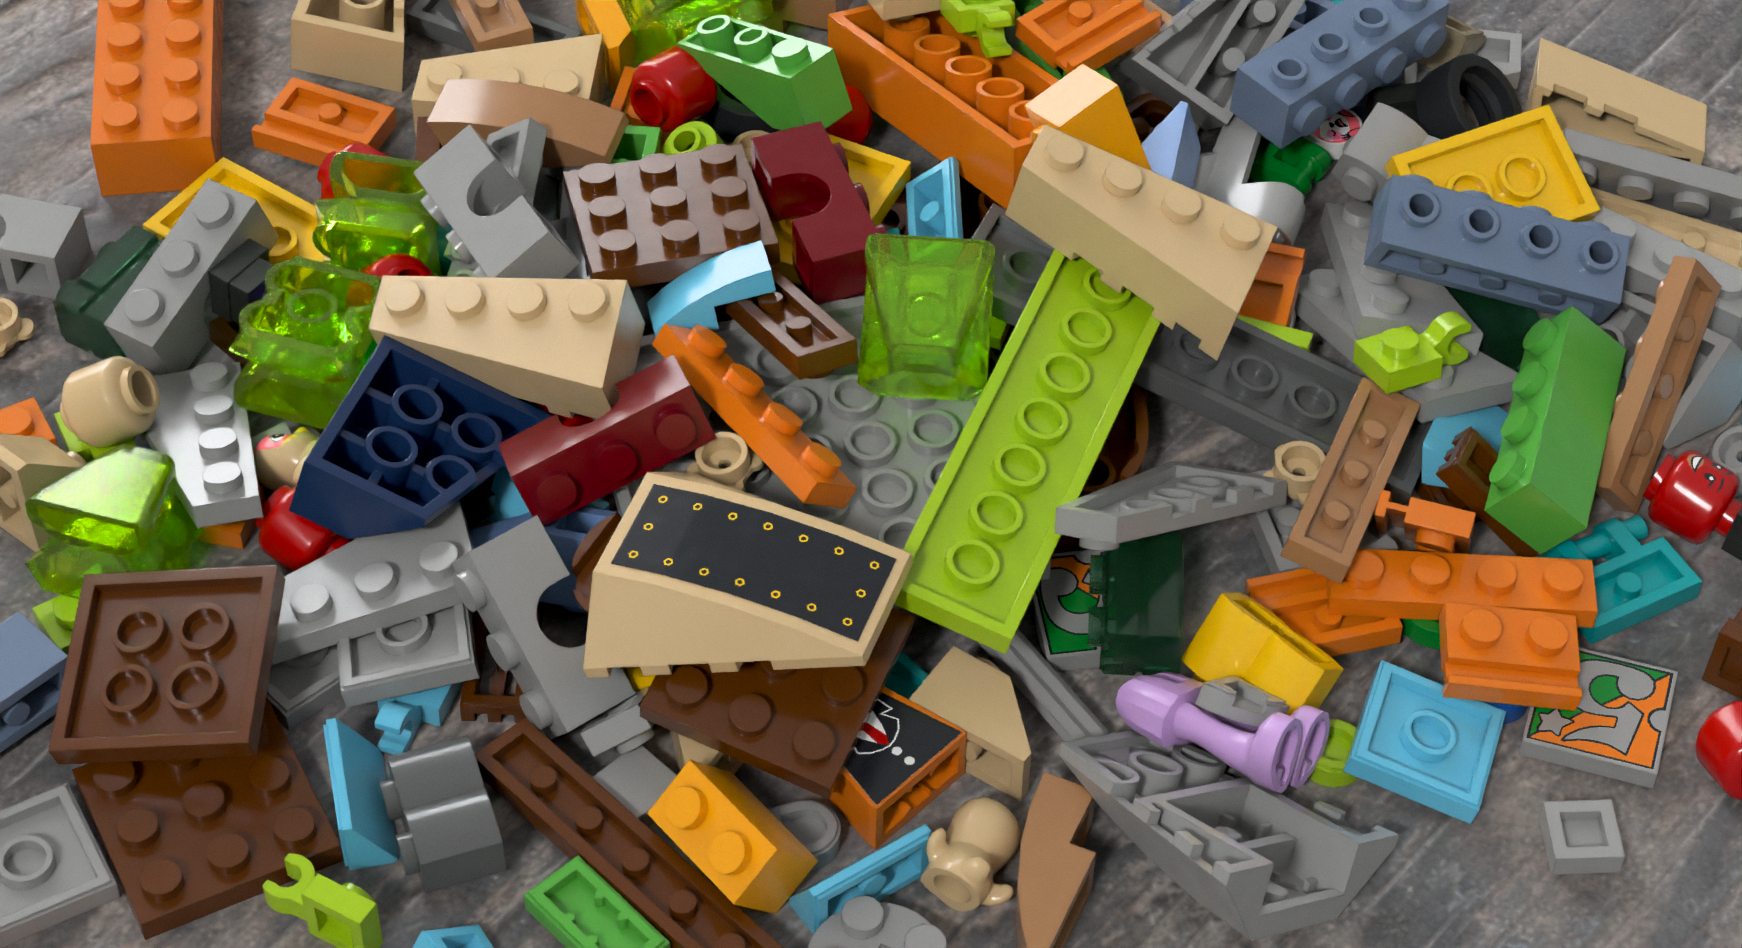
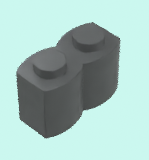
[379,735,507,893]

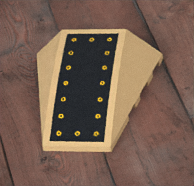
[583,471,913,678]

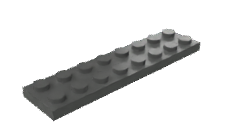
[943,203,1433,505]

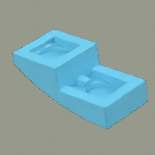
[647,240,776,337]

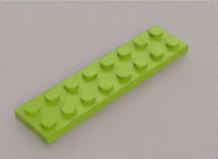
[894,249,1161,654]

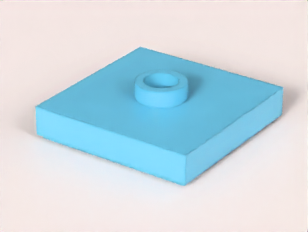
[1343,660,1506,824]

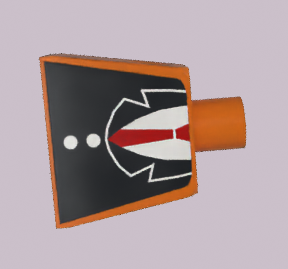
[829,686,967,849]

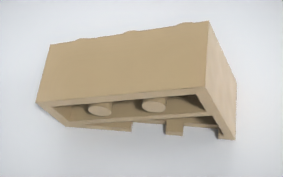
[411,33,606,134]
[1525,38,1707,165]

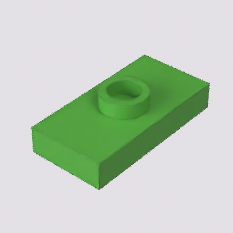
[524,855,670,948]

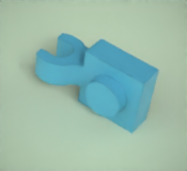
[374,682,463,755]

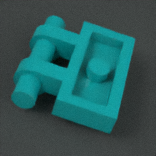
[1539,515,1702,644]

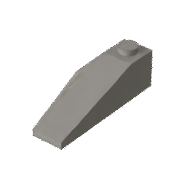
[1511,289,1742,450]

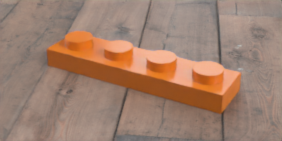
[652,324,858,509]
[1326,549,1598,628]

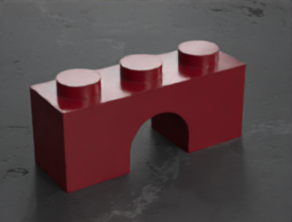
[751,121,892,305]
[498,354,717,527]

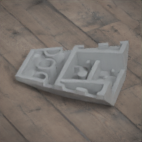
[1058,730,1400,941]

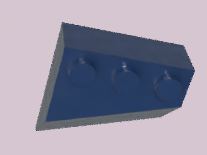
[289,335,552,539]

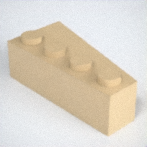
[291,0,405,93]
[1005,124,1278,361]
[368,275,645,419]

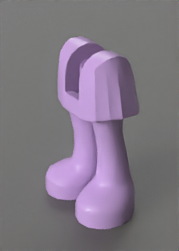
[1116,670,1330,794]

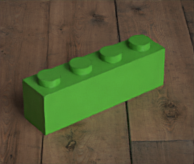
[1484,305,1627,555]

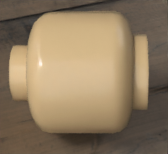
[60,356,160,448]

